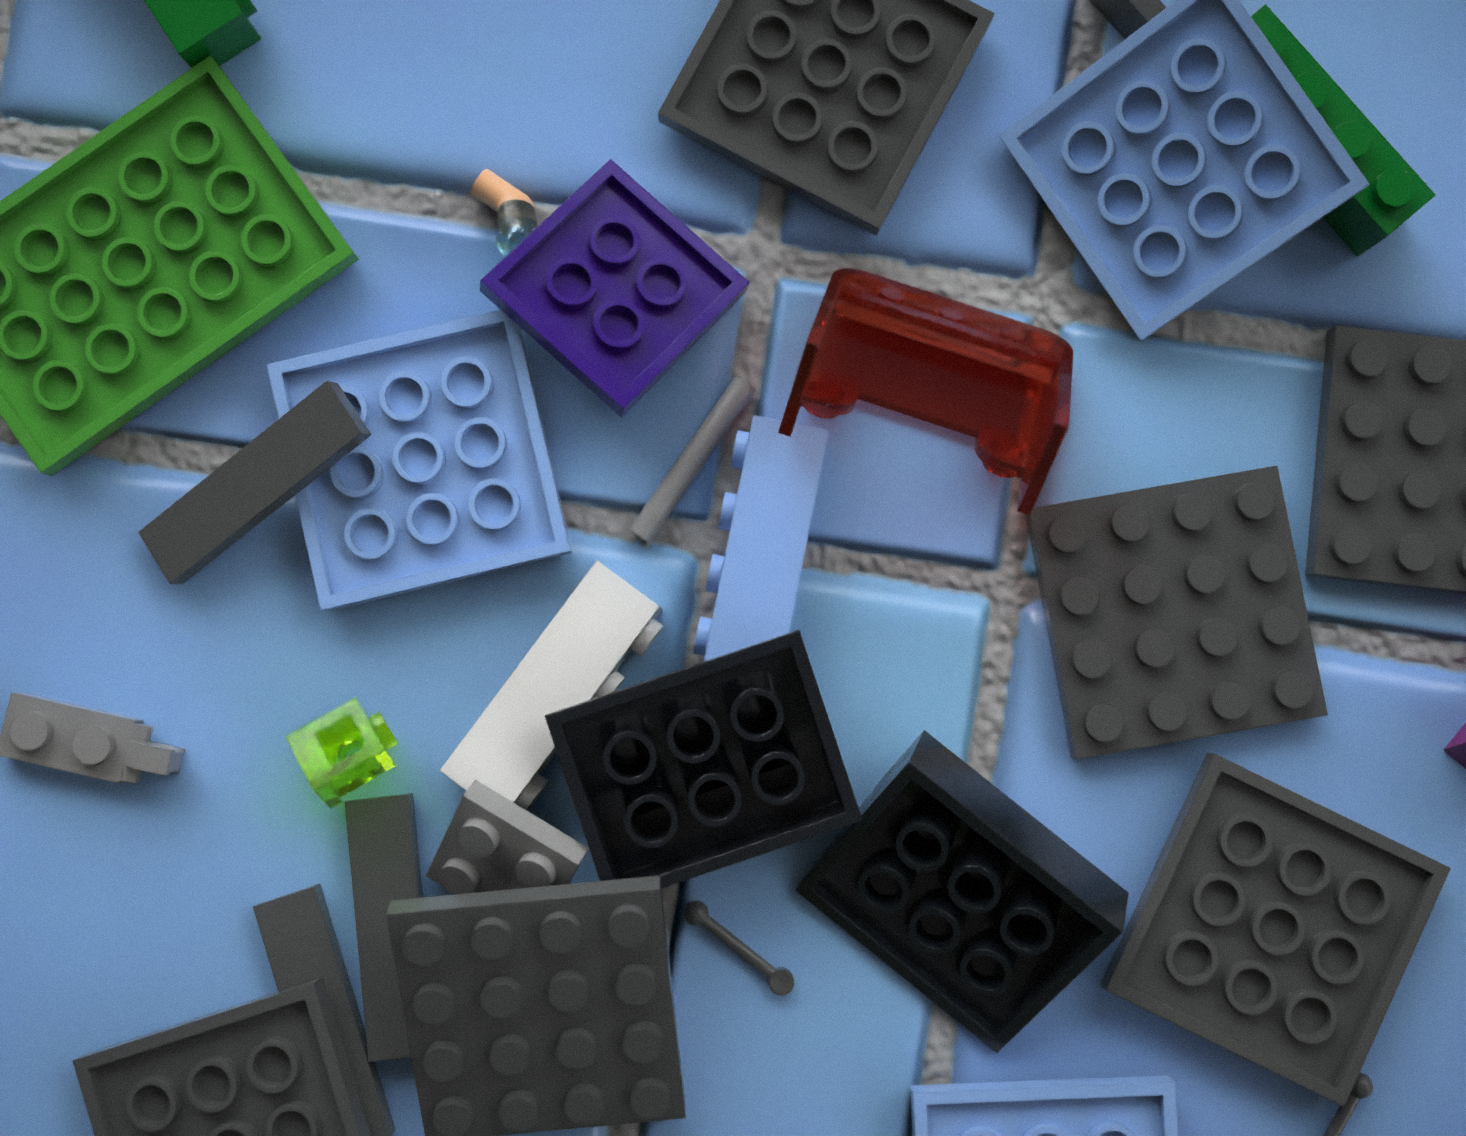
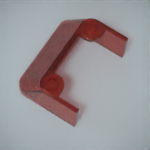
[778,268,1073,516]

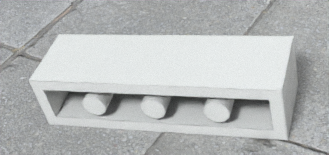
[440,560,663,810]

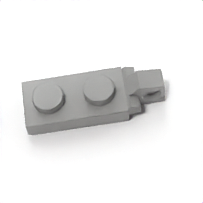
[0,692,185,784]

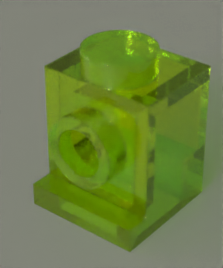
[286,697,399,809]

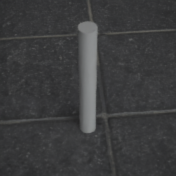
[629,376,756,543]

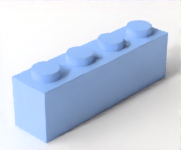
[693,415,829,661]

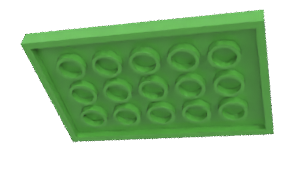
[0,55,359,476]

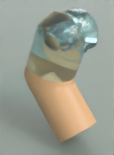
[471,169,538,256]

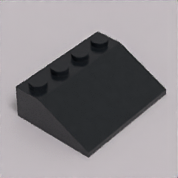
[545,630,862,889]
[795,730,1129,1053]

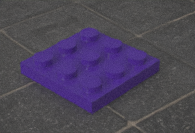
[480,159,750,418]

